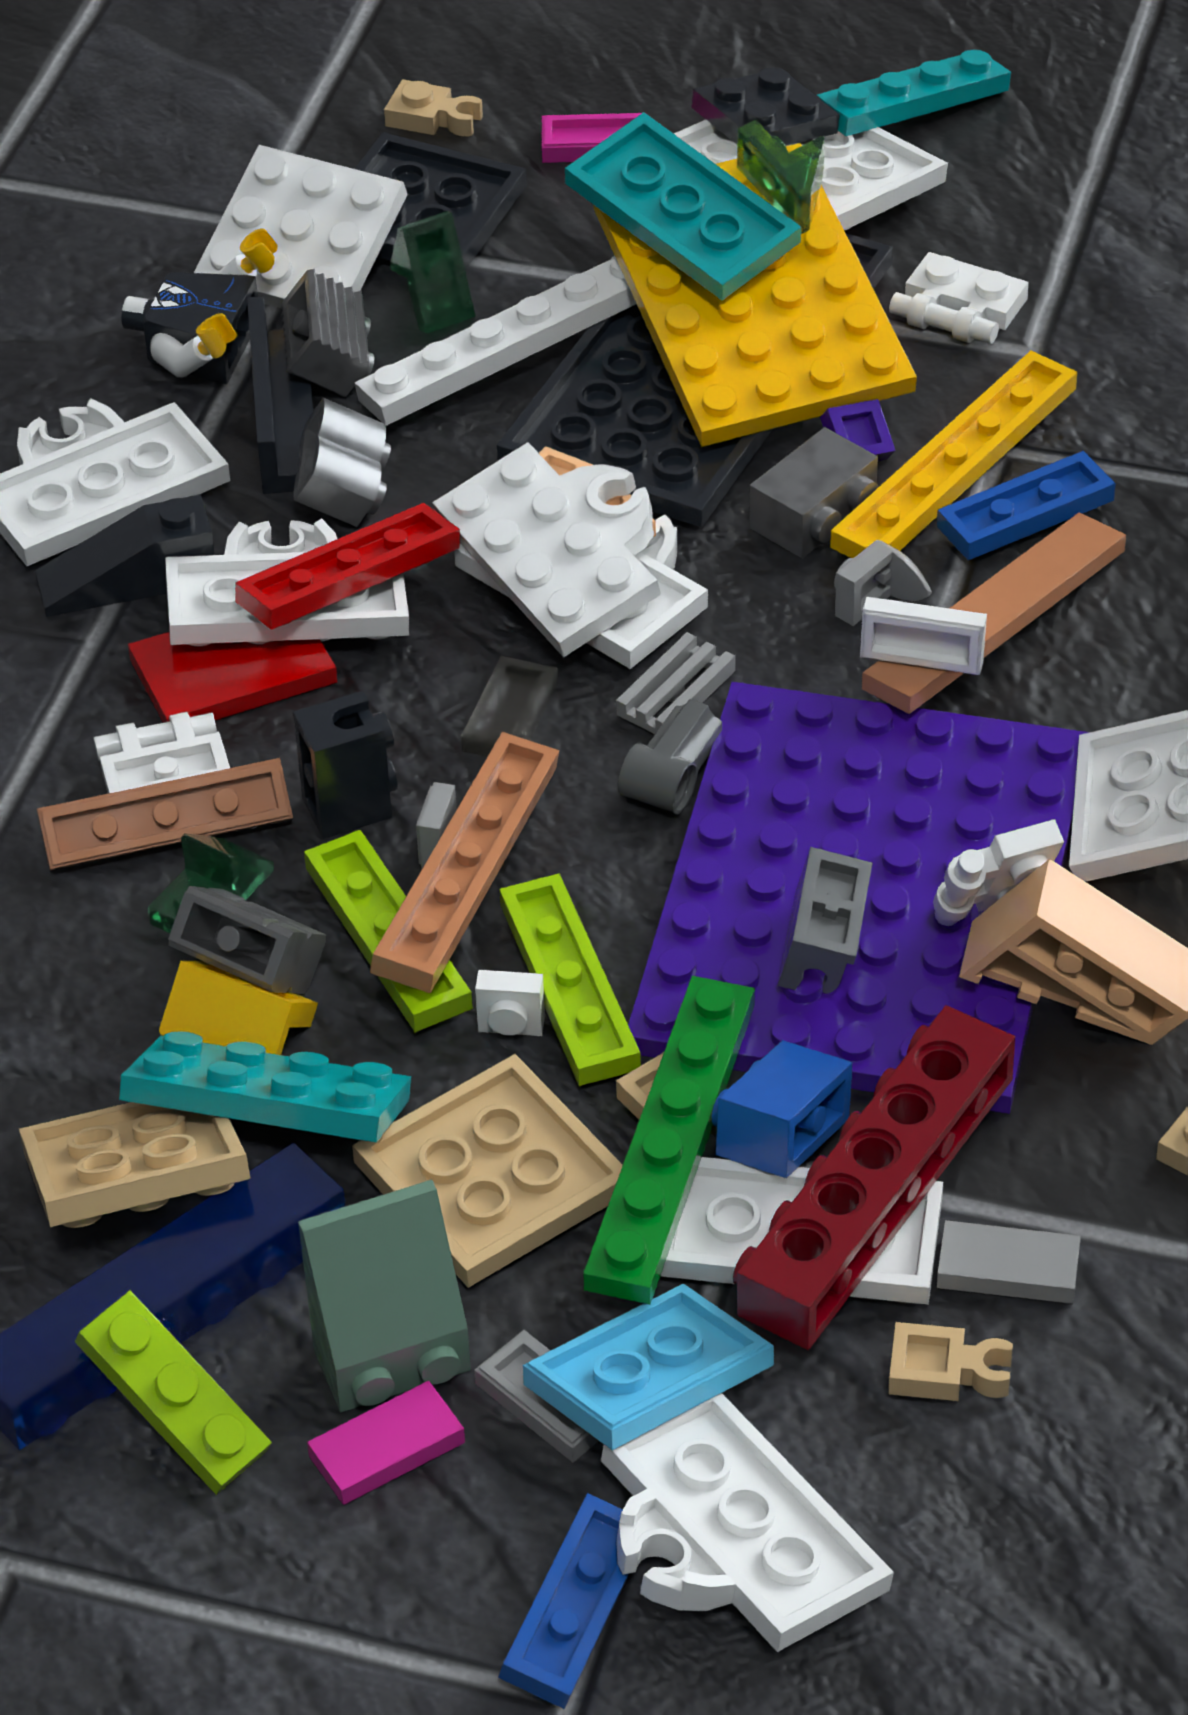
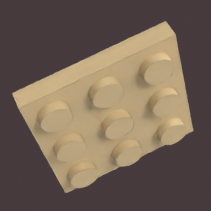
[352,1054,623,1288]
[19,1102,251,1228]

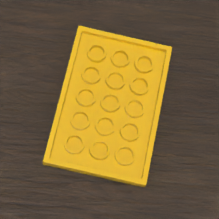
[594,143,917,447]

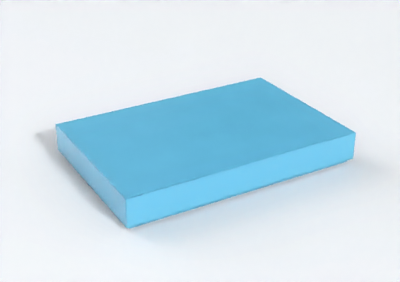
[523,1284,774,1450]

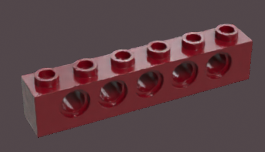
[733,1005,1016,1351]

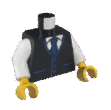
[121,228,278,384]

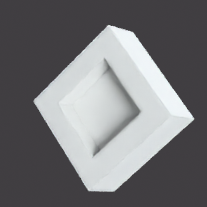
[475,970,545,1036]

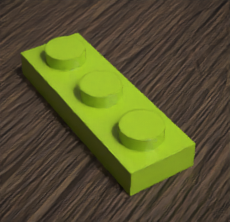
[75,1290,272,1495]

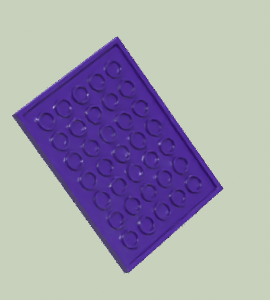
[628,682,1090,1114]

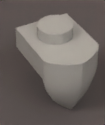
[834,540,932,626]

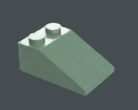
[298,1179,471,1413]

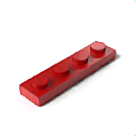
[235,503,460,630]

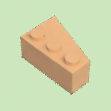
[959,859,1188,1045]

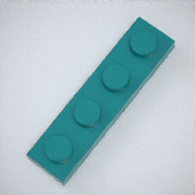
[817,50,1011,136]

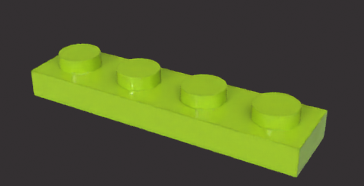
[304,830,473,1032]
[499,873,641,1086]

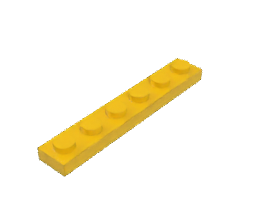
[830,350,1077,558]

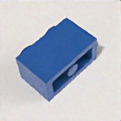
[712,1040,853,1178]

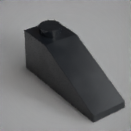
[35,494,215,617]

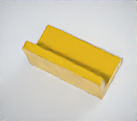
[159,961,318,1055]

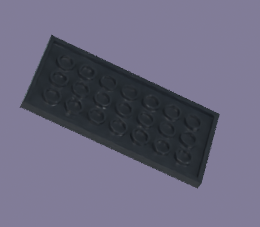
[497,233,893,527]

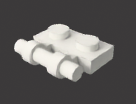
[889,252,1028,344]
[93,712,230,794]
[933,819,1064,926]

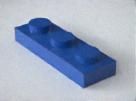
[937,451,1116,560]
[498,1493,630,1709]

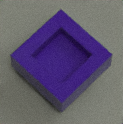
[820,399,896,461]

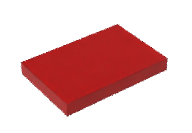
[128,632,337,723]

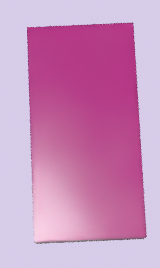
[542,113,642,163]
[307,1380,465,1505]

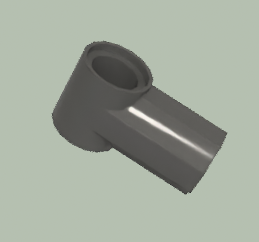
[618,699,722,814]

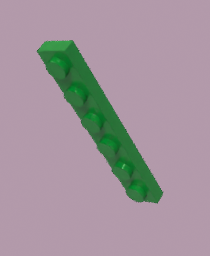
[583,976,755,1304]

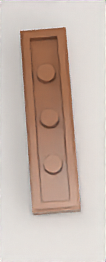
[37,758,293,871]

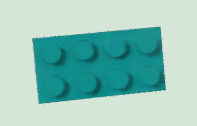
[565,112,802,300]
[119,1031,411,1143]

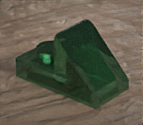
[737,120,825,234]
[390,211,476,334]
[148,833,274,933]

